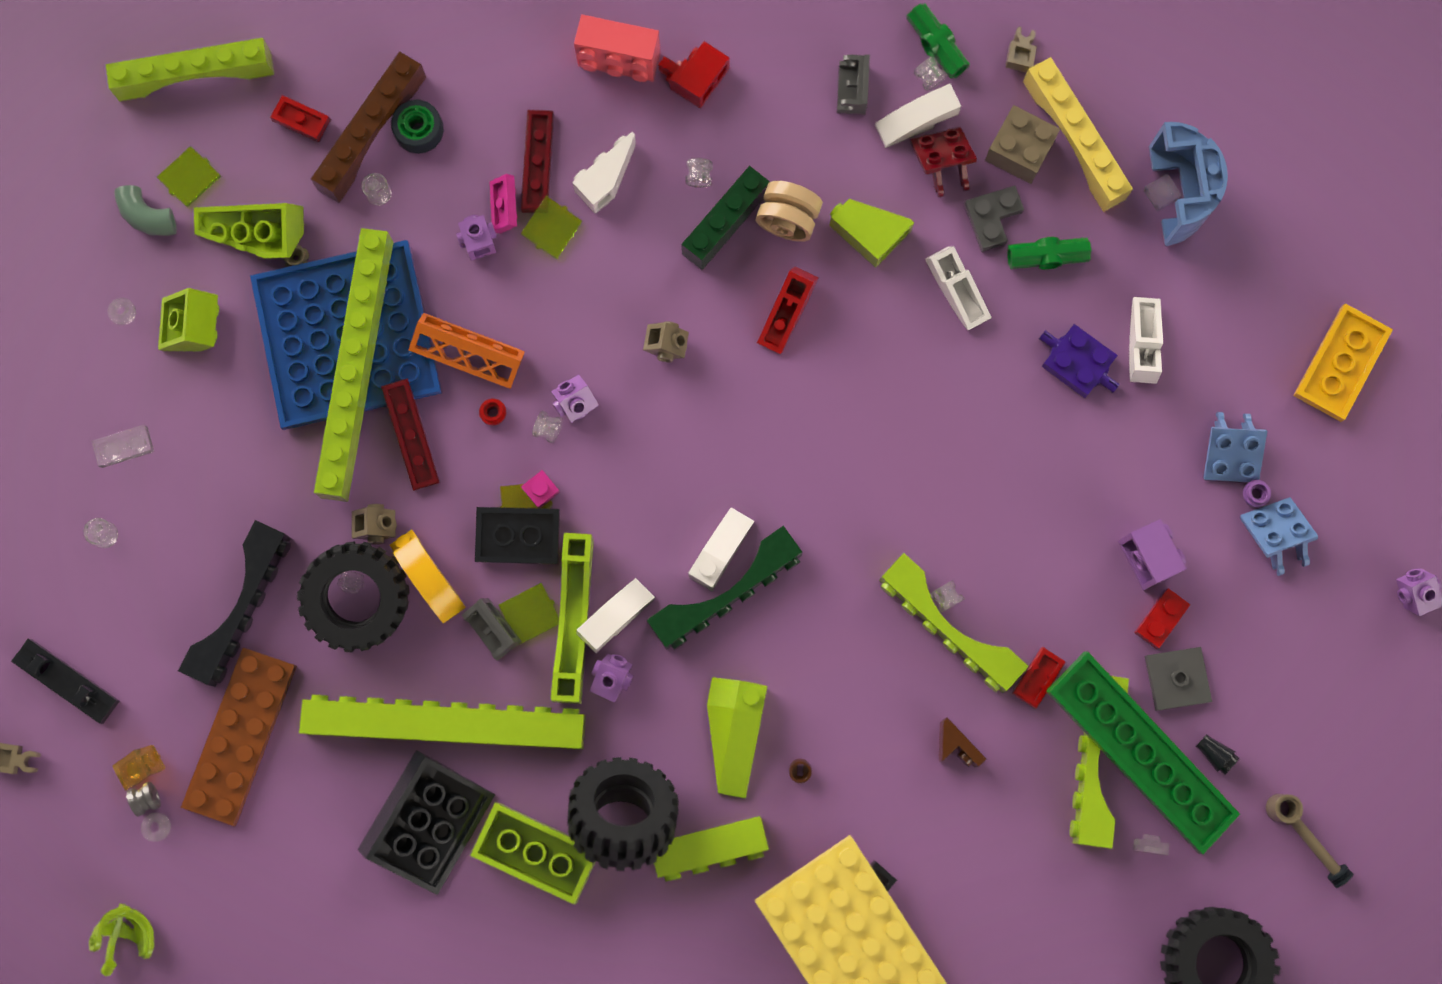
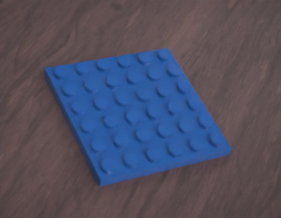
[250,240,442,430]

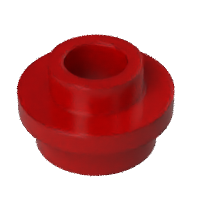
[479,398,507,426]

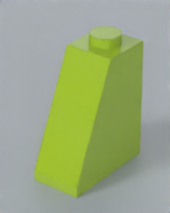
[829,199,914,268]

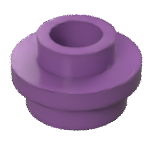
[1243,480,1271,507]

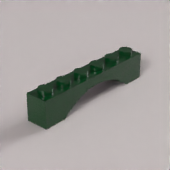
[647,525,803,650]

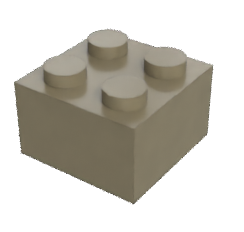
[984,105,1060,184]

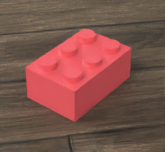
[574,14,661,82]

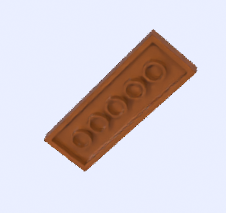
[180,647,297,826]

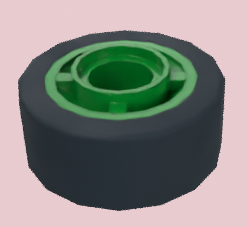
[391,99,444,154]

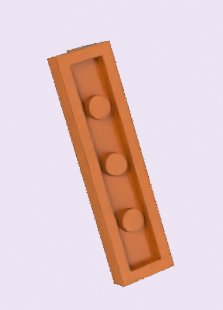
[408,313,525,389]

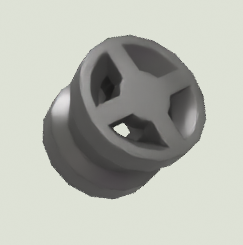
[127,782,161,817]

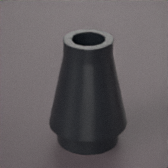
[1196,734,1240,775]

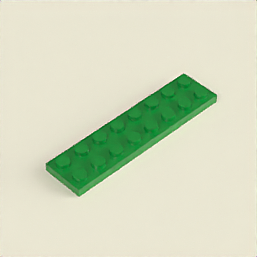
[1046,651,1240,855]

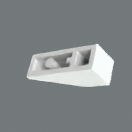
[688,508,754,591]

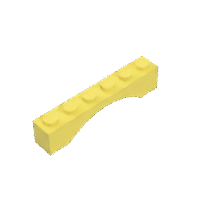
[1023,57,1133,212]

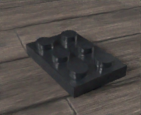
[475,507,560,564]

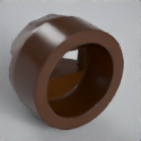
[789,759,812,783]

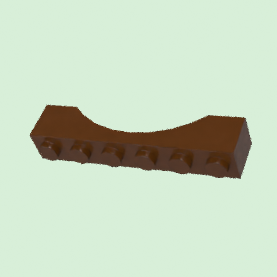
[311,51,426,203]

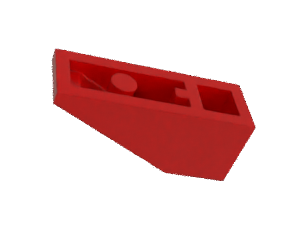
[757,266,819,354]

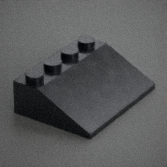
[358,750,495,895]

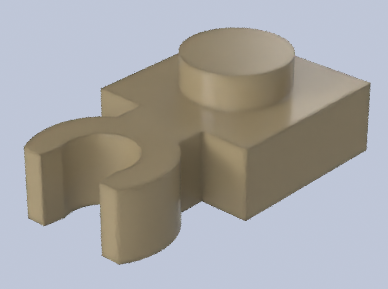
[1005,27,1037,73]
[0,743,41,774]

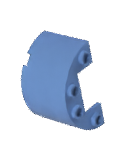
[1149,122,1228,246]

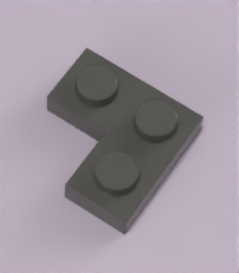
[964,186,1024,252]

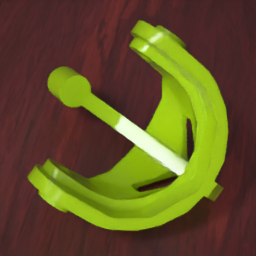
[89,903,154,976]

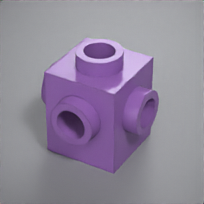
[456,215,497,261]
[551,374,599,423]
[1396,568,1442,616]
[590,653,633,702]

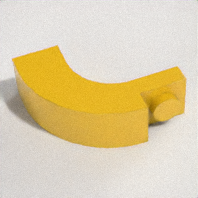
[390,529,466,623]

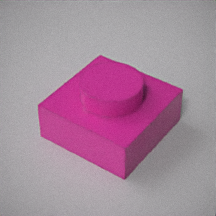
[521,470,560,508]

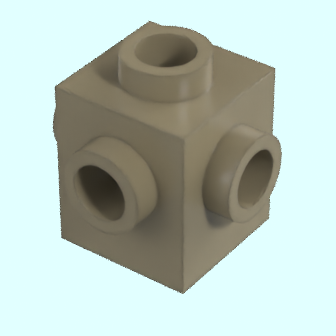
[643,321,689,363]
[352,504,397,545]

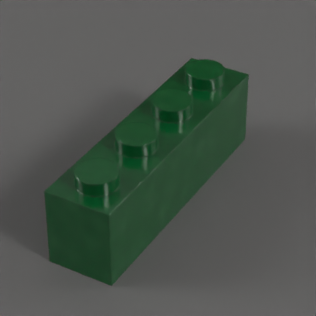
[681,165,770,270]

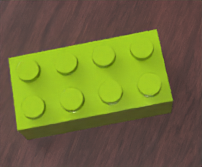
[470,802,596,904]

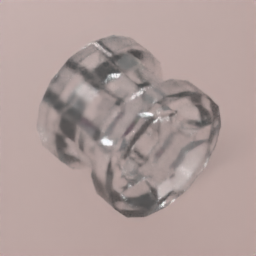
[914,57,947,91]
[686,158,713,188]
[361,173,392,205]
[532,411,563,444]
[83,518,118,548]
[930,580,964,613]

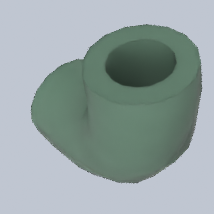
[114,185,177,236]

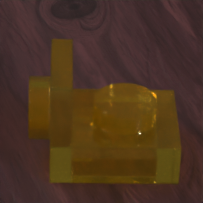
[112,745,165,790]

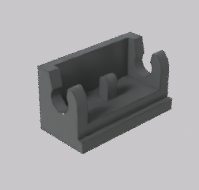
[837,54,870,114]
[462,598,522,661]

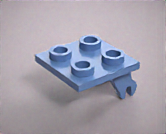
[1203,412,1268,482]
[1240,497,1318,576]

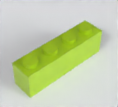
[654,816,769,882]

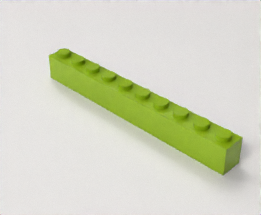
[314,228,394,502]
[299,695,586,750]

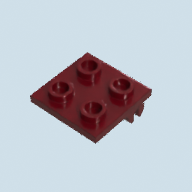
[910,127,977,198]

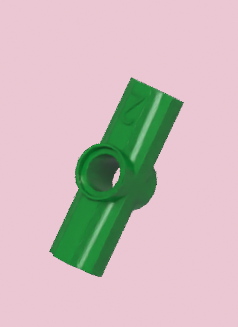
[906,3,970,79]
[1007,237,1091,270]

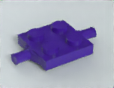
[1039,324,1120,398]

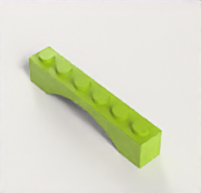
[106,37,274,101]
[551,533,594,704]
[879,553,1029,693]
[1069,676,1129,849]

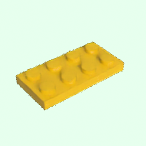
[1293,303,1393,422]

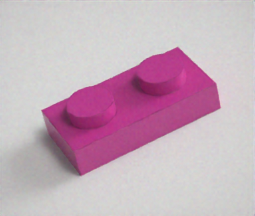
[489,174,517,234]

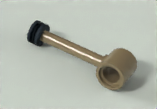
[1266,794,1354,888]

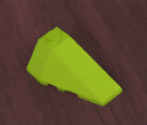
[194,203,304,259]
[707,677,767,799]

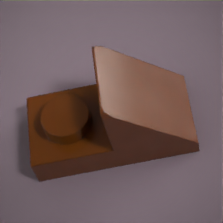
[939,717,986,767]

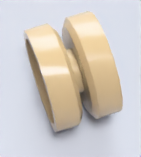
[755,181,823,242]

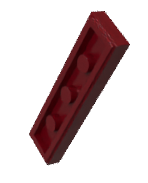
[521,110,554,214]
[381,378,440,491]

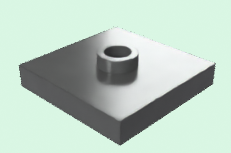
[1144,647,1212,711]

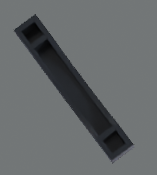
[178,520,291,687]

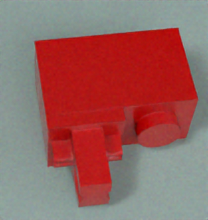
[658,41,730,108]

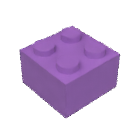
[1118,519,1187,590]

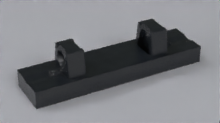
[11,638,120,724]

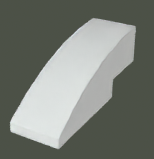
[875,84,961,147]
[925,246,992,330]
[1129,297,1163,384]
[577,578,655,653]

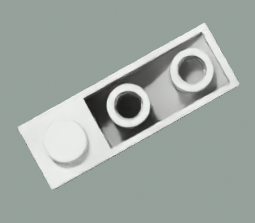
[572,132,636,214]

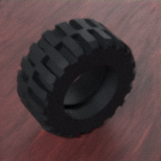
[297,541,410,652]
[567,757,679,871]
[1160,907,1281,984]

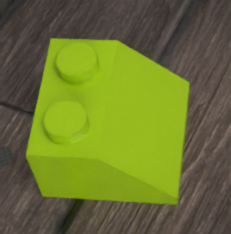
[158,288,219,352]

